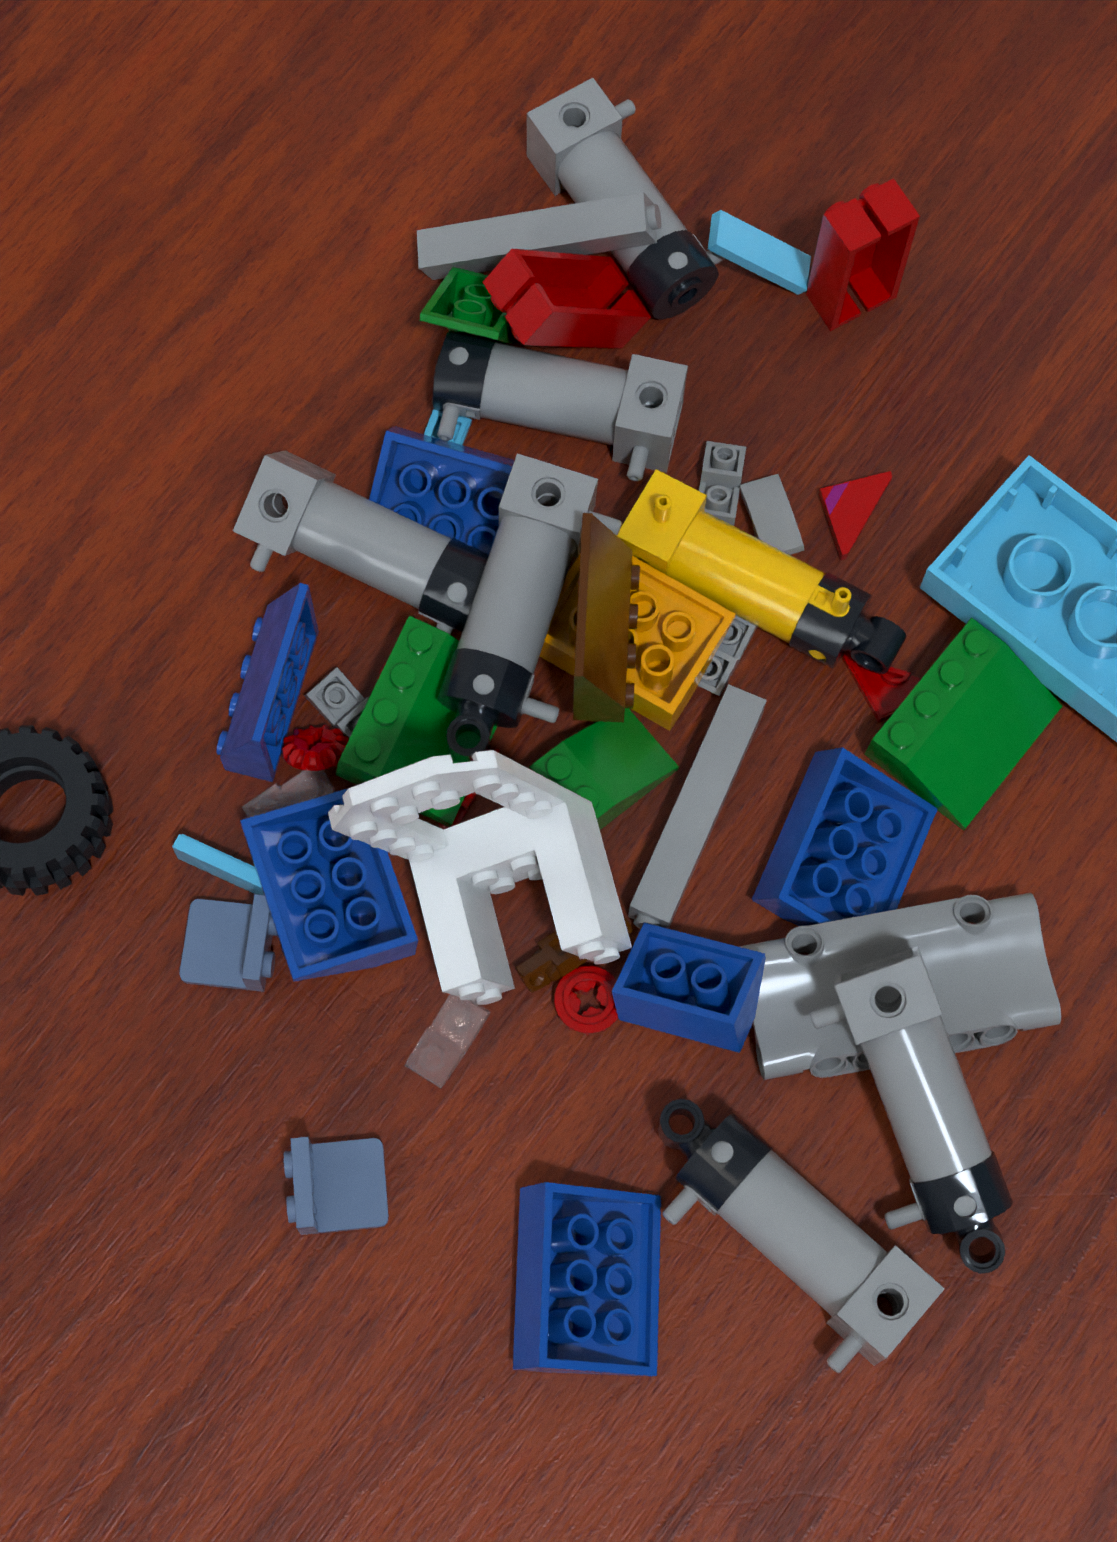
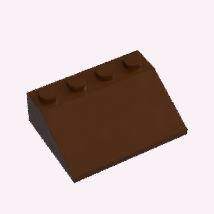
[573,513,640,723]

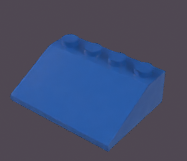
[369,426,515,554]
[216,583,319,782]
[752,747,938,926]
[240,789,418,982]
[513,1182,661,1377]

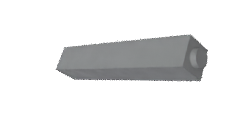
[417,192,661,280]
[628,684,767,929]

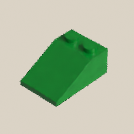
[419,267,516,344]
[529,708,679,830]

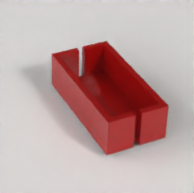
[806,178,920,332]
[483,249,651,349]

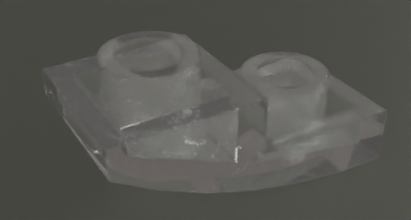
[242,770,337,818]
[404,994,491,1088]

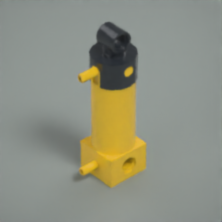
[617,469,906,674]

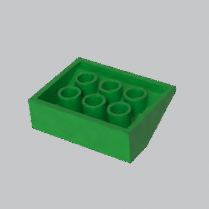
[335,615,497,827]
[864,617,1062,831]

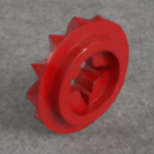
[282,724,349,771]
[554,966,618,1035]

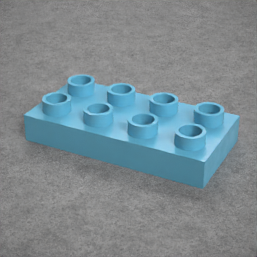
[920,455,1117,742]

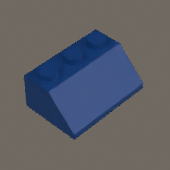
[612,923,766,1053]

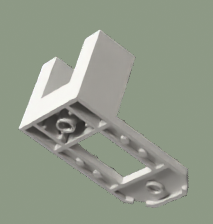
[328,750,632,1005]

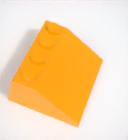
[540,553,736,731]

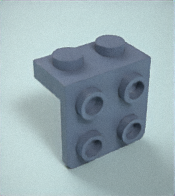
[179,894,278,992]
[284,1137,389,1235]

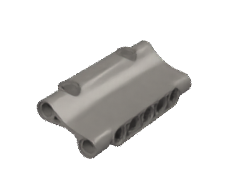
[738,893,1061,1080]

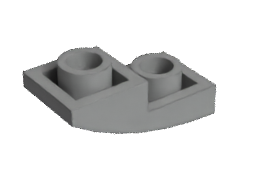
[699,441,746,526]
[740,474,804,555]
[698,616,757,696]
[304,667,369,739]

